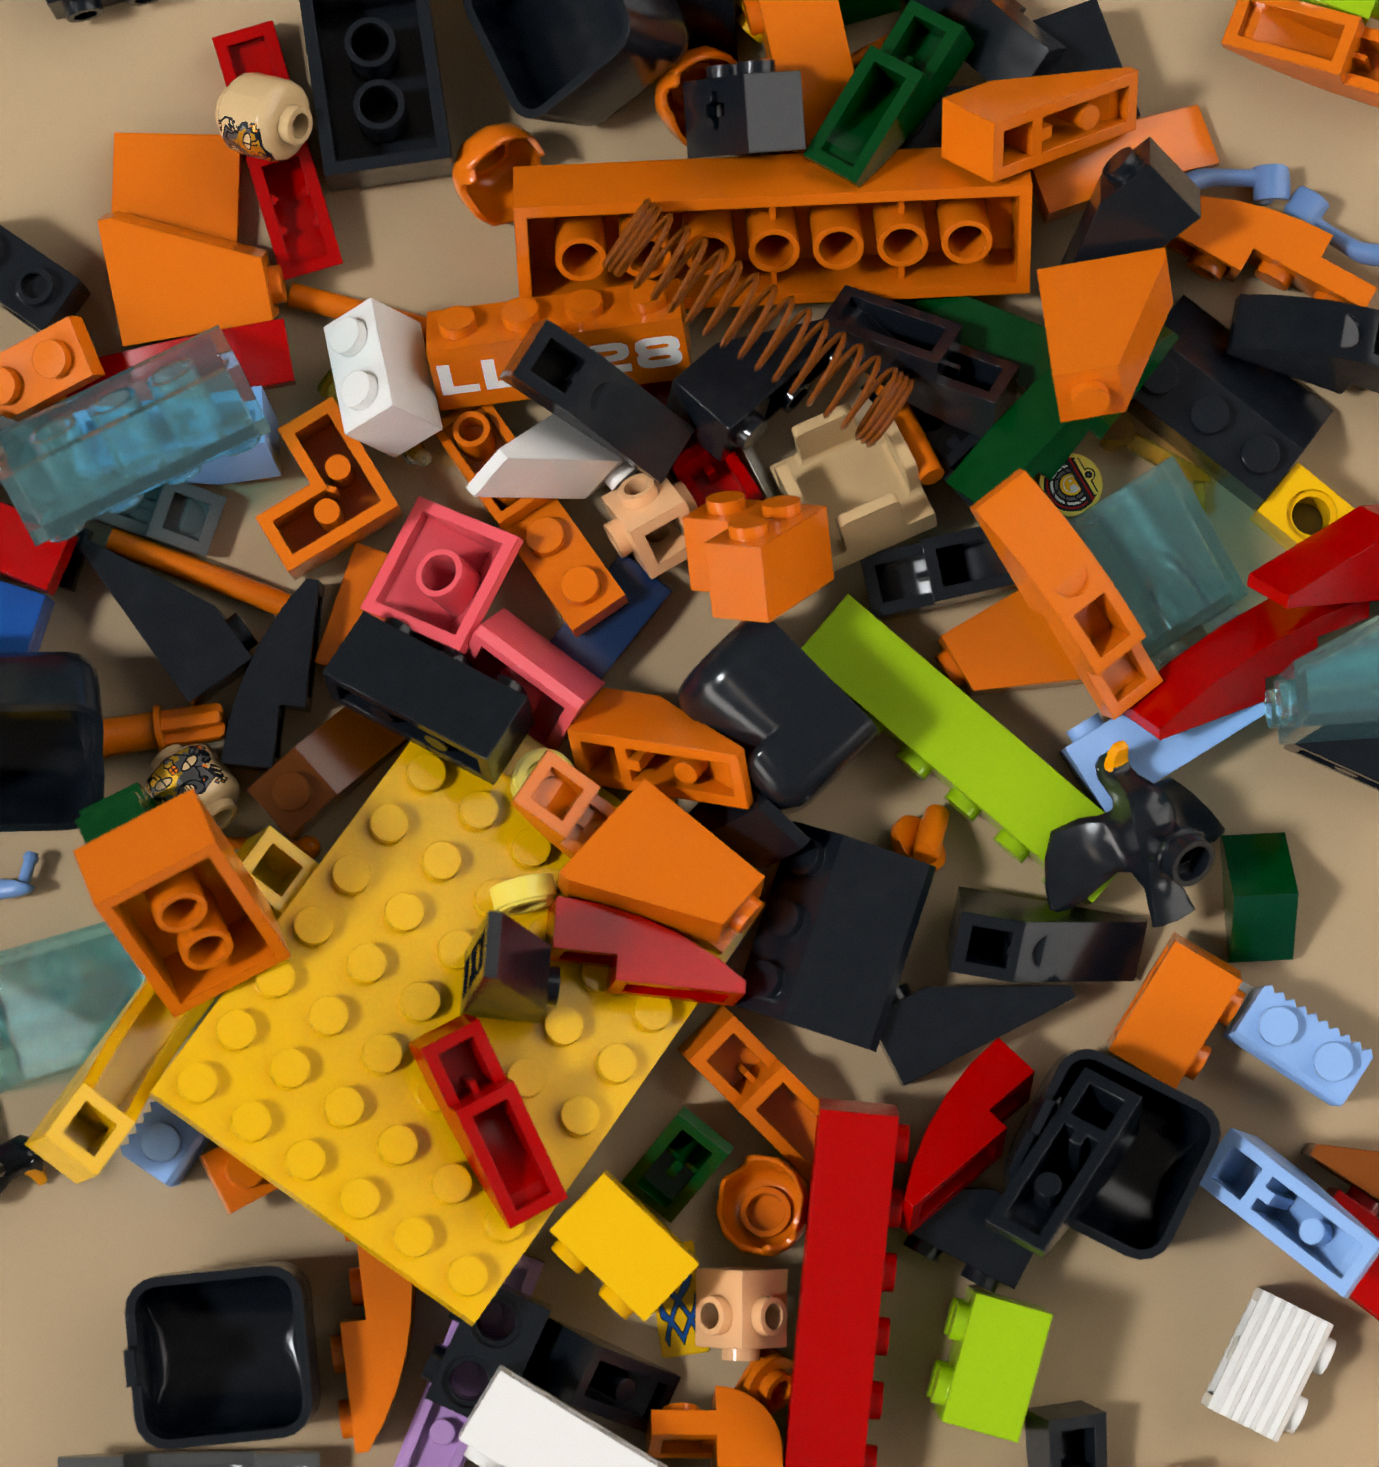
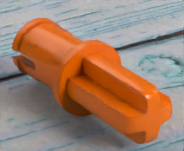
[103,703,227,758]

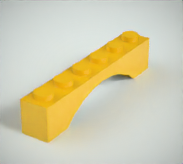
[24,825,319,1184]

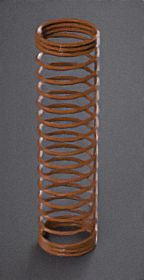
[602,198,915,448]

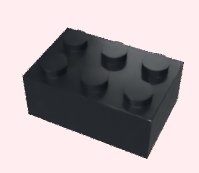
[299,0,454,192]

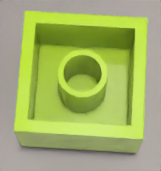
[926,1285,1053,1443]

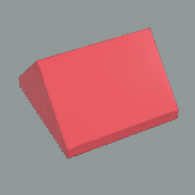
[360,496,524,655]
[464,608,606,751]

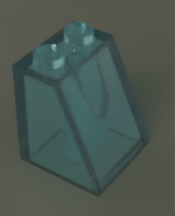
[1068,456,1249,668]
[1265,615,1379,745]
[0,922,145,1094]

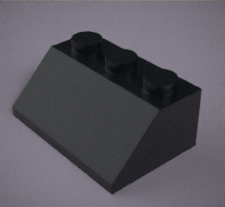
[1126,294,1333,510]
[735,821,937,1052]

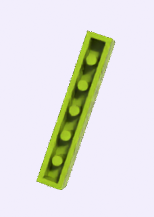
[801,594,1119,905]

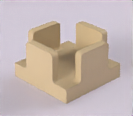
[769,403,938,571]

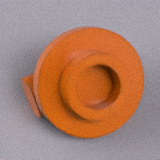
[891,804,950,872]
[734,1348,793,1414]

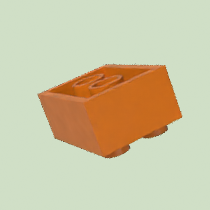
[73,788,292,1018]

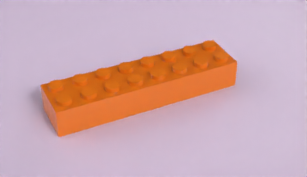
[513,147,1033,309]

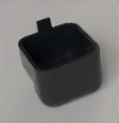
[463,0,690,126]
[677,620,880,814]
[0,652,105,832]
[1003,1049,1221,1260]
[123,1261,321,1450]

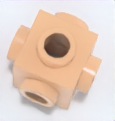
[601,473,698,580]
[695,1266,788,1361]

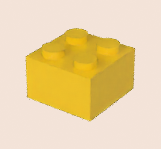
[549,1169,699,1322]

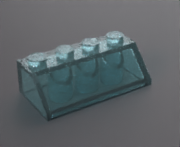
[0,325,272,546]

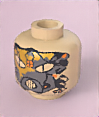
[215,72,313,162]
[144,744,240,831]

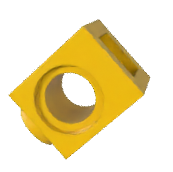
[1249,462,1355,550]

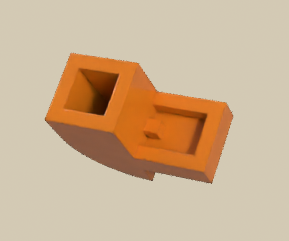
[646,1386,783,1467]

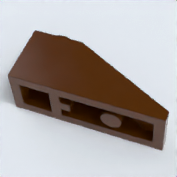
[247,707,409,841]

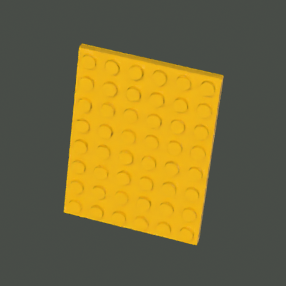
[149,734,766,1326]

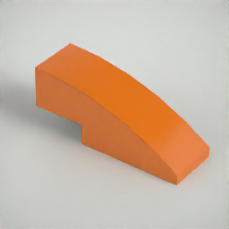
[1221,0,1379,108]
[1030,105,1220,224]
[677,1005,819,1182]

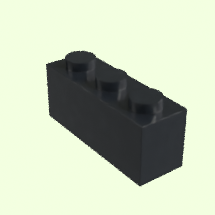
[322,611,534,785]

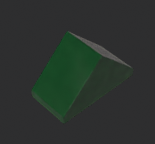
[1220,832,1299,963]
[621,1105,735,1223]

